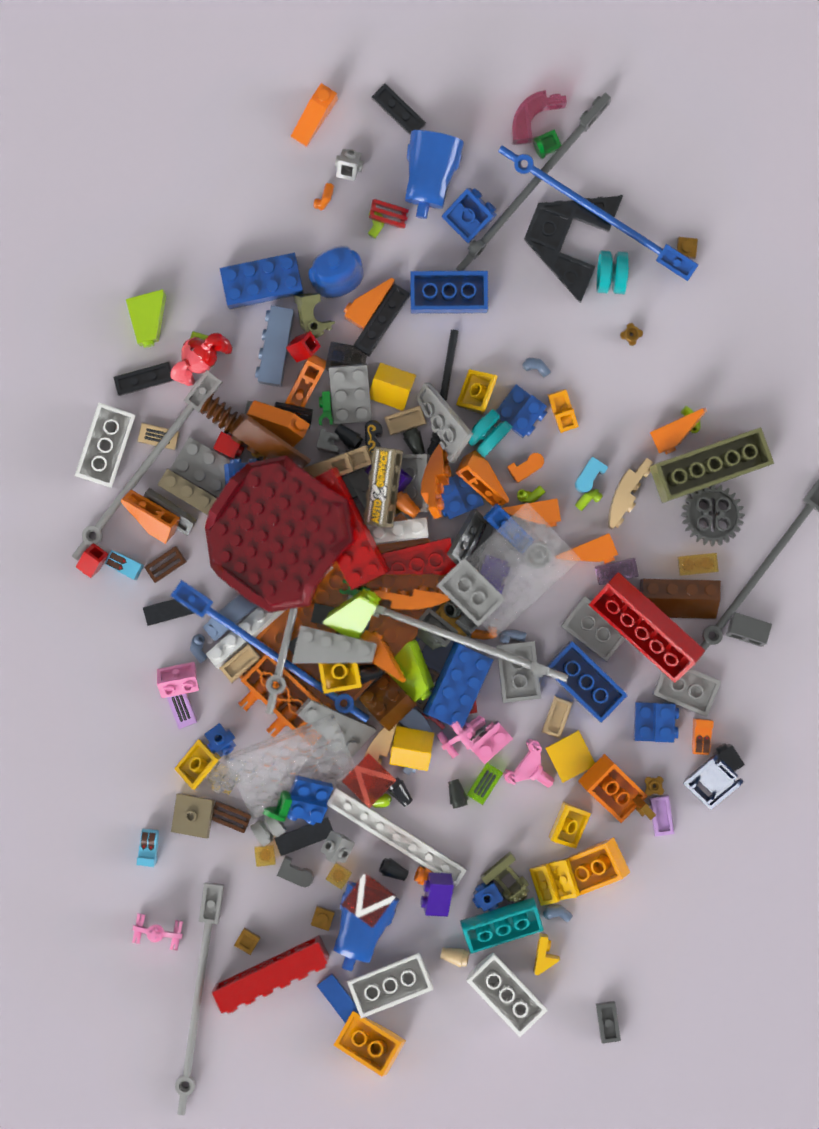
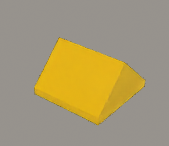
[370,363,416,411]
[456,369,498,415]
[318,663,362,694]
[390,726,434,771]
[174,739,222,790]
[548,801,591,849]

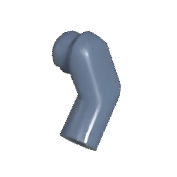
[523,358,551,378]
[500,629,526,644]
[190,634,208,664]
[543,904,573,922]

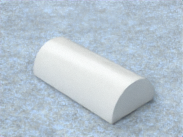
[74,402,136,488]
[347,953,433,1018]
[466,953,548,1037]

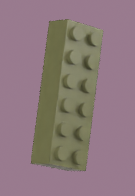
[649,427,774,503]

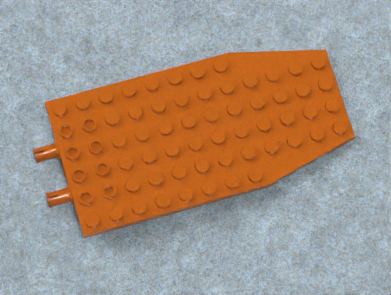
[238,513,448,746]

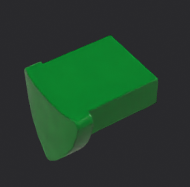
[532,129,562,159]
[263,790,292,822]

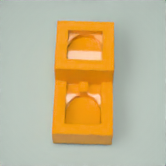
[547,389,579,433]

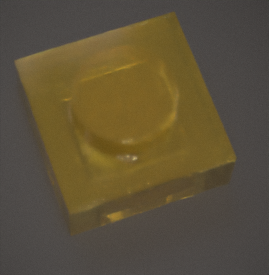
[254,844,276,867]
[326,862,352,890]

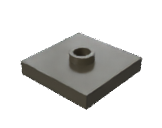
[171,793,215,839]

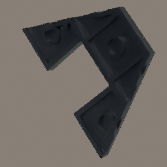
[524,195,623,303]

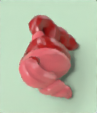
[170,333,233,386]

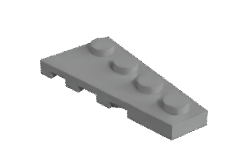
[416,383,473,463]
[292,625,377,663]
[296,698,377,758]

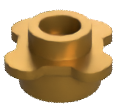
[620,323,643,346]
[644,776,664,796]

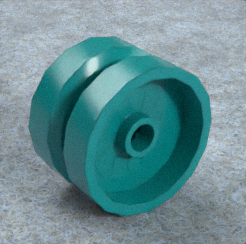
[596,250,629,295]
[468,409,513,458]

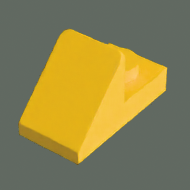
[533,933,560,975]

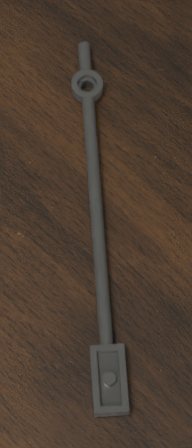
[456,93,611,271]
[699,479,819,659]

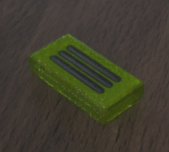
[466,762,503,805]

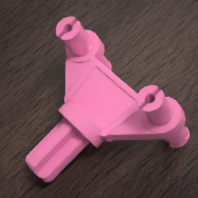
[436,716,486,759]
[503,739,554,788]
[132,913,183,951]

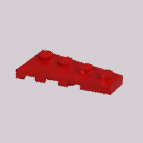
[381,537,456,575]

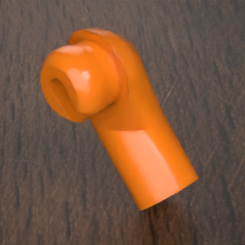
[313,183,334,210]
[471,625,498,640]

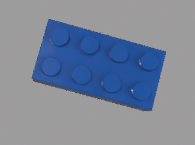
[220,252,304,309]
[411,271,488,314]
[546,641,628,723]
[423,642,493,729]

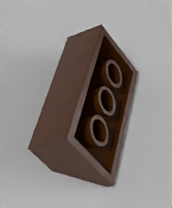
[229,413,311,469]
[640,579,721,619]

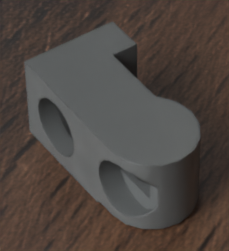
[277,856,314,887]

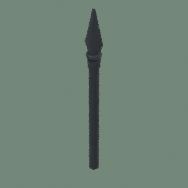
[427,329,458,457]

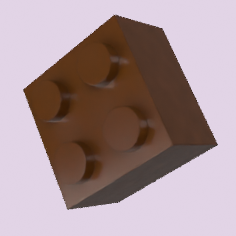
[359,672,417,731]

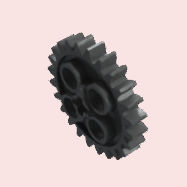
[681,485,745,546]

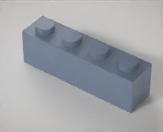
[255,305,295,387]

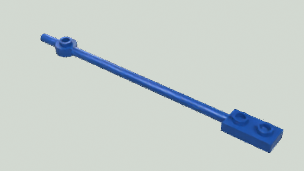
[498,145,699,281]
[171,580,370,723]

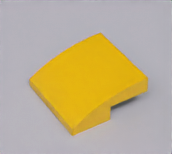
[545,730,595,783]
[529,858,580,906]

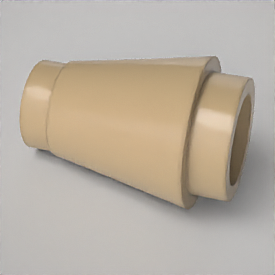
[440,947,470,968]

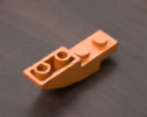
[421,444,451,519]
[374,586,451,610]

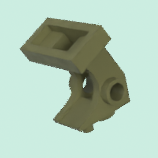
[294,292,335,338]
[481,852,530,903]

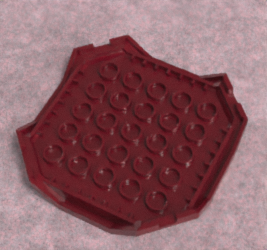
[205,456,355,613]

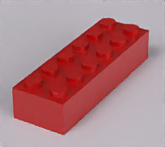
[314,467,389,590]
[589,572,706,683]
[211,935,330,1014]

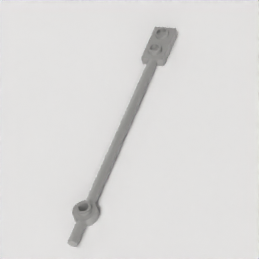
[72,370,223,560]
[347,595,569,682]
[265,608,298,714]
[175,882,224,1115]

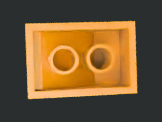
[565,837,630,896]
[334,1011,406,1077]

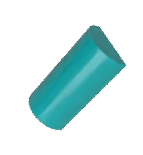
[460,897,544,954]

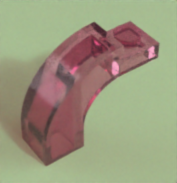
[511,90,567,145]

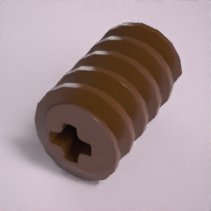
[200,393,238,434]

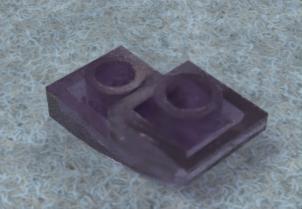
[595,558,639,585]

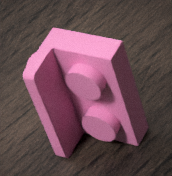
[157,662,199,698]
[470,721,513,764]

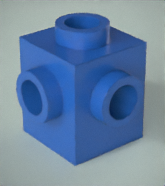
[204,723,236,757]
[472,880,504,912]

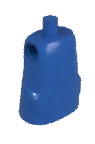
[405,130,464,219]
[308,246,363,298]
[333,881,399,971]

